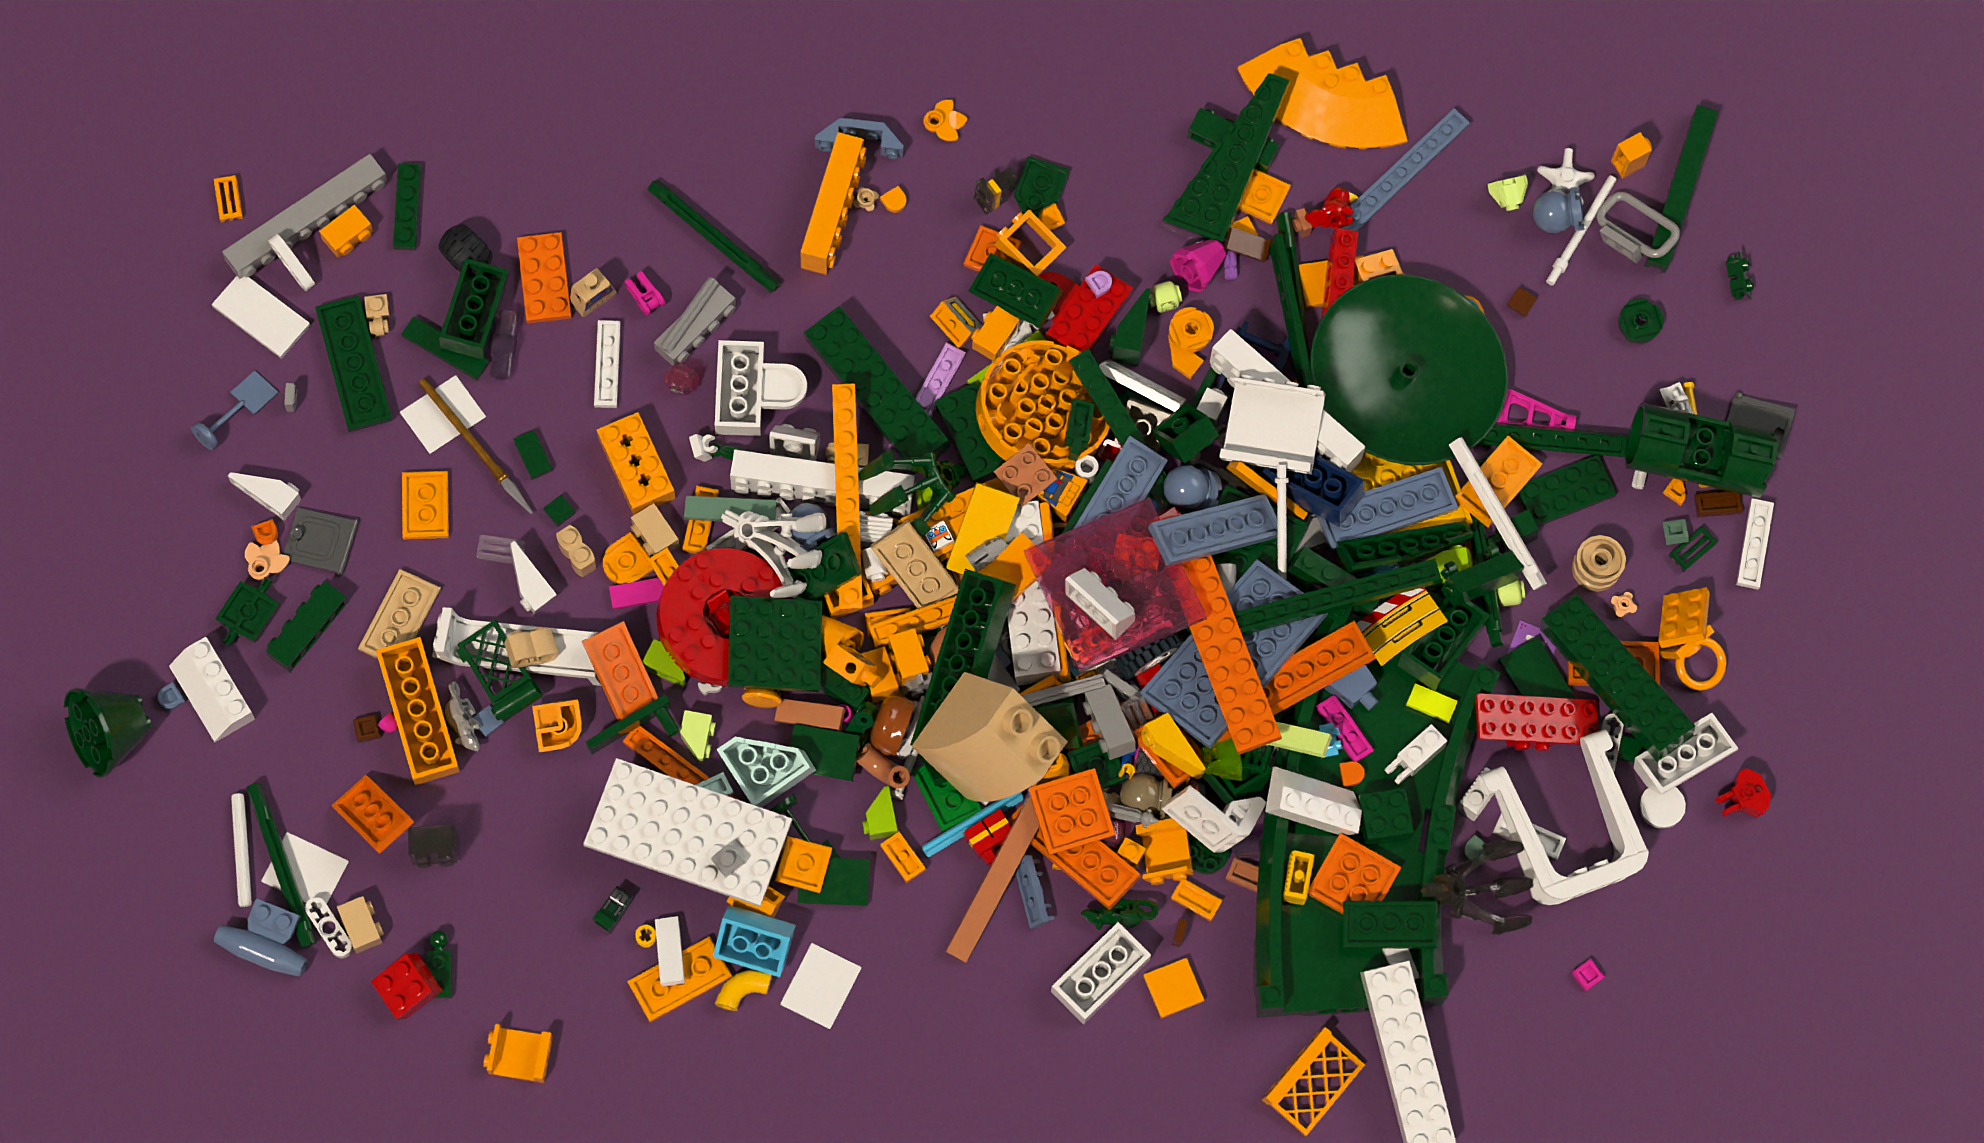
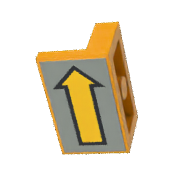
[930,297,983,348]

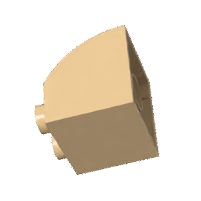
[912,672,1068,802]

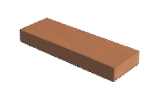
[774,698,846,731]

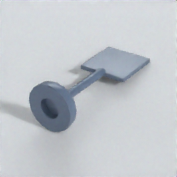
[191,371,279,450]

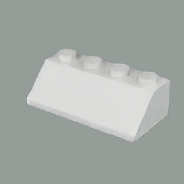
[169,637,255,742]
[1634,713,1738,795]
[1265,767,1362,836]

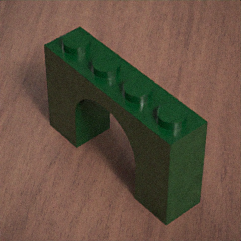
[1287,546,1379,618]

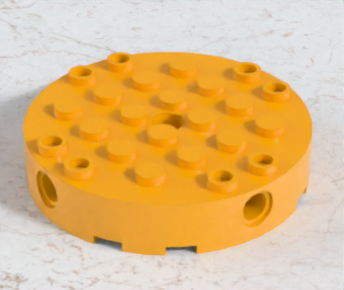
[976,340,1110,472]

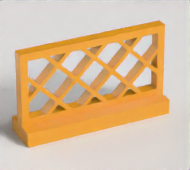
[1261,1027,1365,1136]

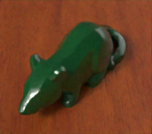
[1081,899,1159,930]

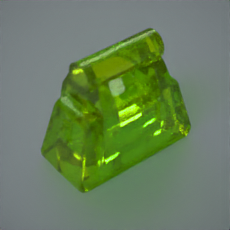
[1201,738,1243,781]

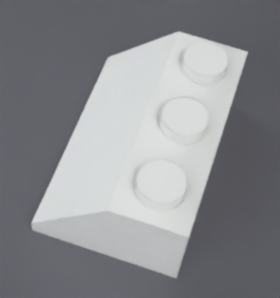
[1065,568,1135,640]

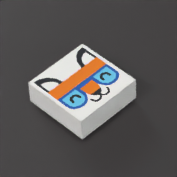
[926,521,955,552]

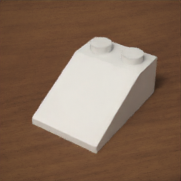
[770,424,820,461]

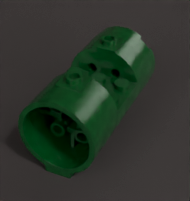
[1625,403,1778,498]

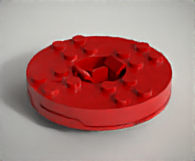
[656,548,793,686]

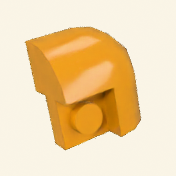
[532,699,582,752]

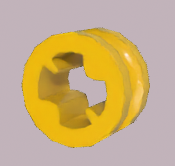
[635,925,657,948]

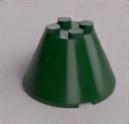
[63,688,152,778]

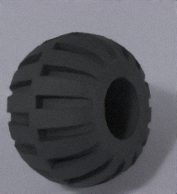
[439,224,492,276]

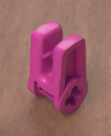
[624,271,666,316]

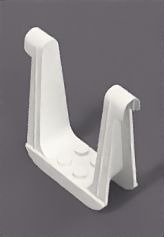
[1478,729,1649,905]

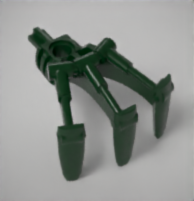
[858,450,967,536]

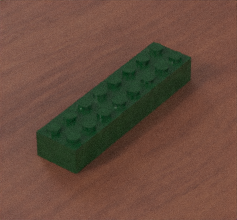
[804,306,950,475]
[910,569,1016,746]
[1540,594,1695,763]

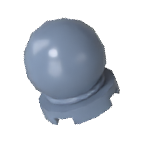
[1532,186,1584,234]
[1164,465,1222,512]
[789,503,837,552]

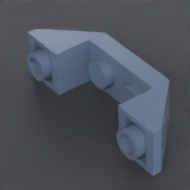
[815,118,903,159]

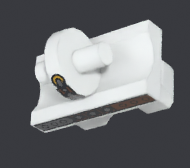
[1658,382,1694,414]

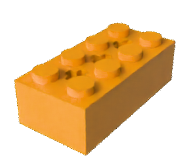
[597,412,675,516]

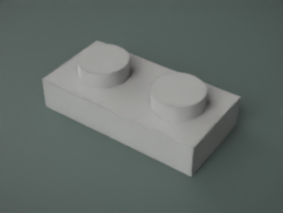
[1103,669,1142,708]

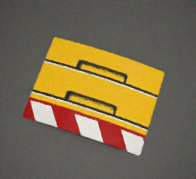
[1357,587,1447,666]

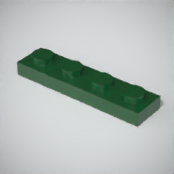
[393,163,421,250]

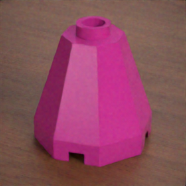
[1170,239,1226,293]

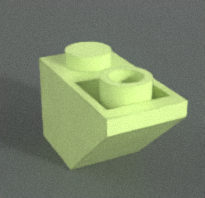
[680,710,716,765]

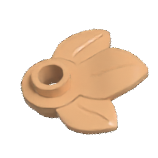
[245,540,290,580]

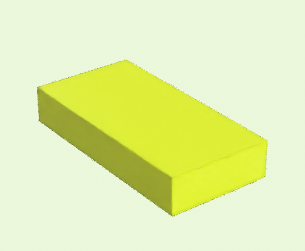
[1406,683,1458,723]

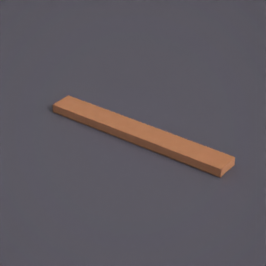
[945,795,1039,963]

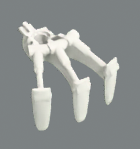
[721,510,826,598]

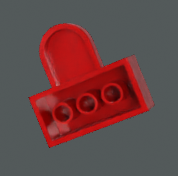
[1037,264,1133,353]

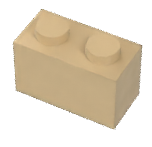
[630,503,679,556]
[337,896,384,954]

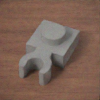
[900,672,932,698]

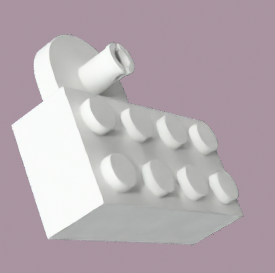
[715,340,807,436]

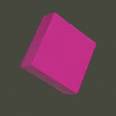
[1571,959,1605,992]

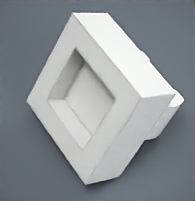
[689,434,718,462]

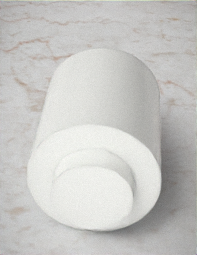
[1074,455,1098,484]
[861,547,889,582]

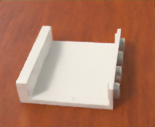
[1220,374,1326,475]

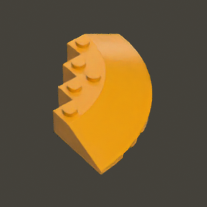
[1237,38,1407,150]

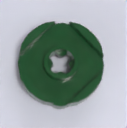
[1618,299,1664,343]

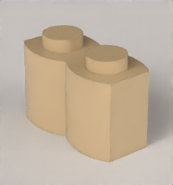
[556,525,596,577]
[504,627,559,668]

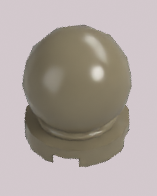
[1119,773,1172,820]

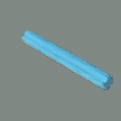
[922,792,1024,857]

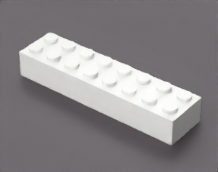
[1210,329,1365,472]
[730,450,915,516]
[1005,501,1061,686]
[1360,961,1456,1143]

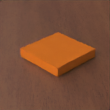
[963,225,1021,272]

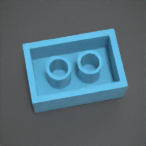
[713,905,796,977]

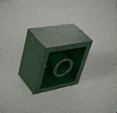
[1151,403,1219,463]
[1357,788,1414,846]

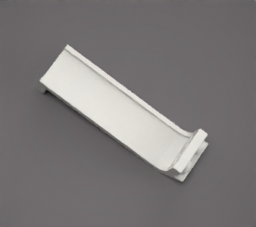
[432,607,602,686]

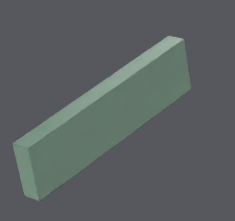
[684,496,777,522]

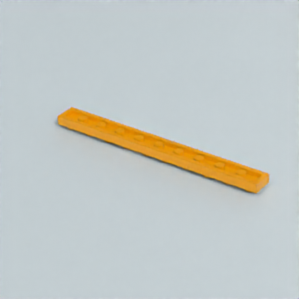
[832,384,863,610]

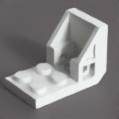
[1162,785,1267,852]

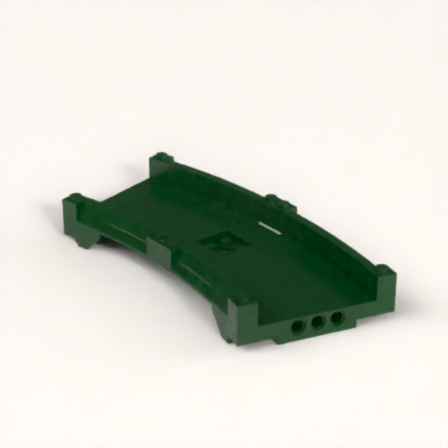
[1253,606,1500,1018]

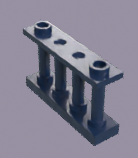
[1211,321,1291,403]

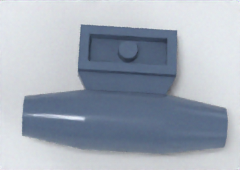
[214,898,308,977]

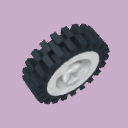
[1115,625,1185,681]

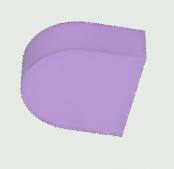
[1085,271,1112,298]

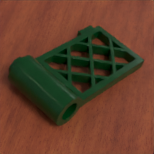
[456,620,543,722]

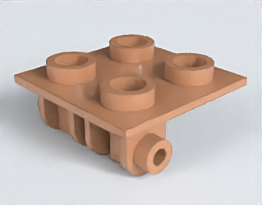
[993,443,1057,507]

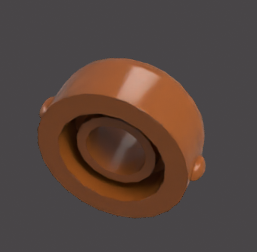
[870,695,915,756]

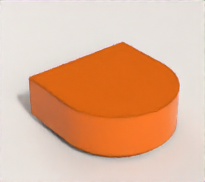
[251,519,278,545]
[1339,762,1365,787]

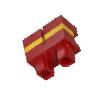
[963,809,1011,866]

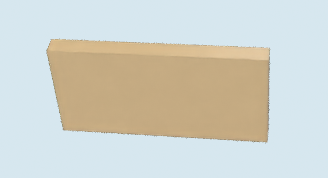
[870,520,959,609]
[358,569,441,659]

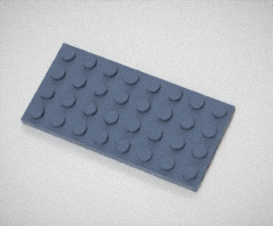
[1139,560,1328,749]

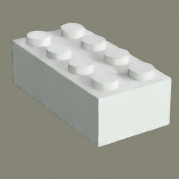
[1051,922,1151,1025]

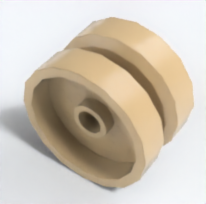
[1572,535,1626,592]

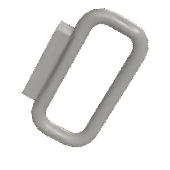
[1596,192,1680,263]

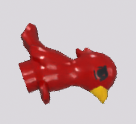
[1305,186,1358,229]

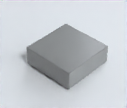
[284,383,298,412]

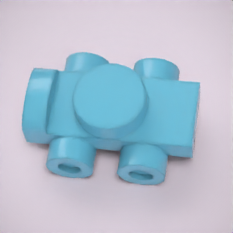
[1317,723,1342,757]

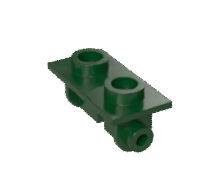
[1725,252,1754,300]

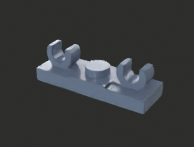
[1015,855,1054,929]

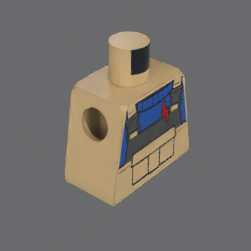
[570,268,617,318]

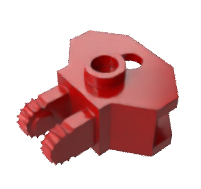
[1715,768,1771,818]

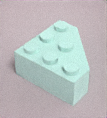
[717,737,816,808]

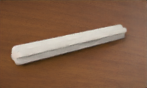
[231,793,252,907]

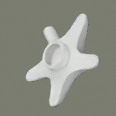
[1537,148,1595,205]

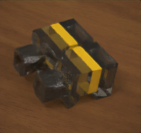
[974,167,1017,215]

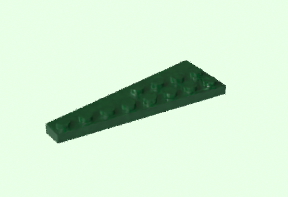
[1163,73,1290,244]

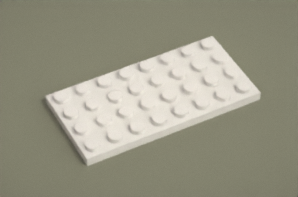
[584,758,792,907]

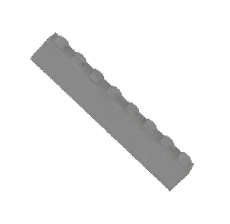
[222,154,387,279]

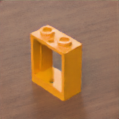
[994,210,1067,276]

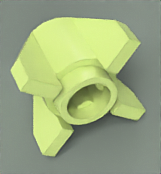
[1487,175,1528,211]

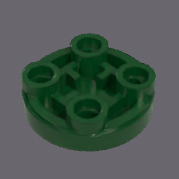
[1188,834,1230,875]

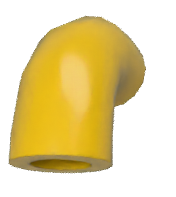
[715,969,773,1011]

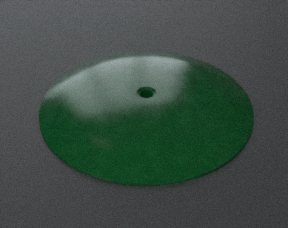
[1310,274,1508,465]

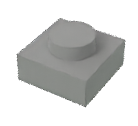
[711,844,744,878]

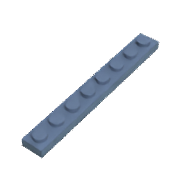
[1340,108,1470,231]

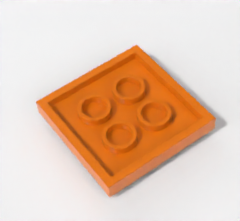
[1028,768,1115,855]
[1307,833,1401,914]

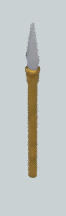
[418,378,533,514]

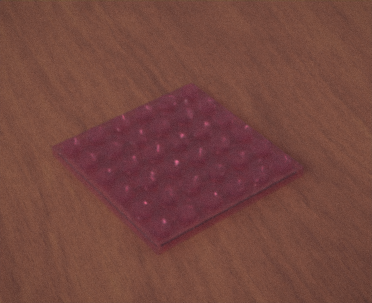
[1024,497,1207,673]

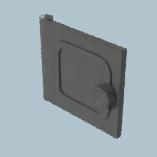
[1727,392,1796,460]
[283,508,358,575]

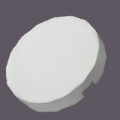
[1639,787,1686,829]

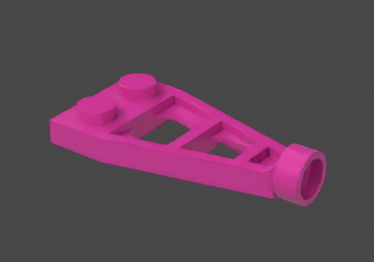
[1496,389,1576,429]

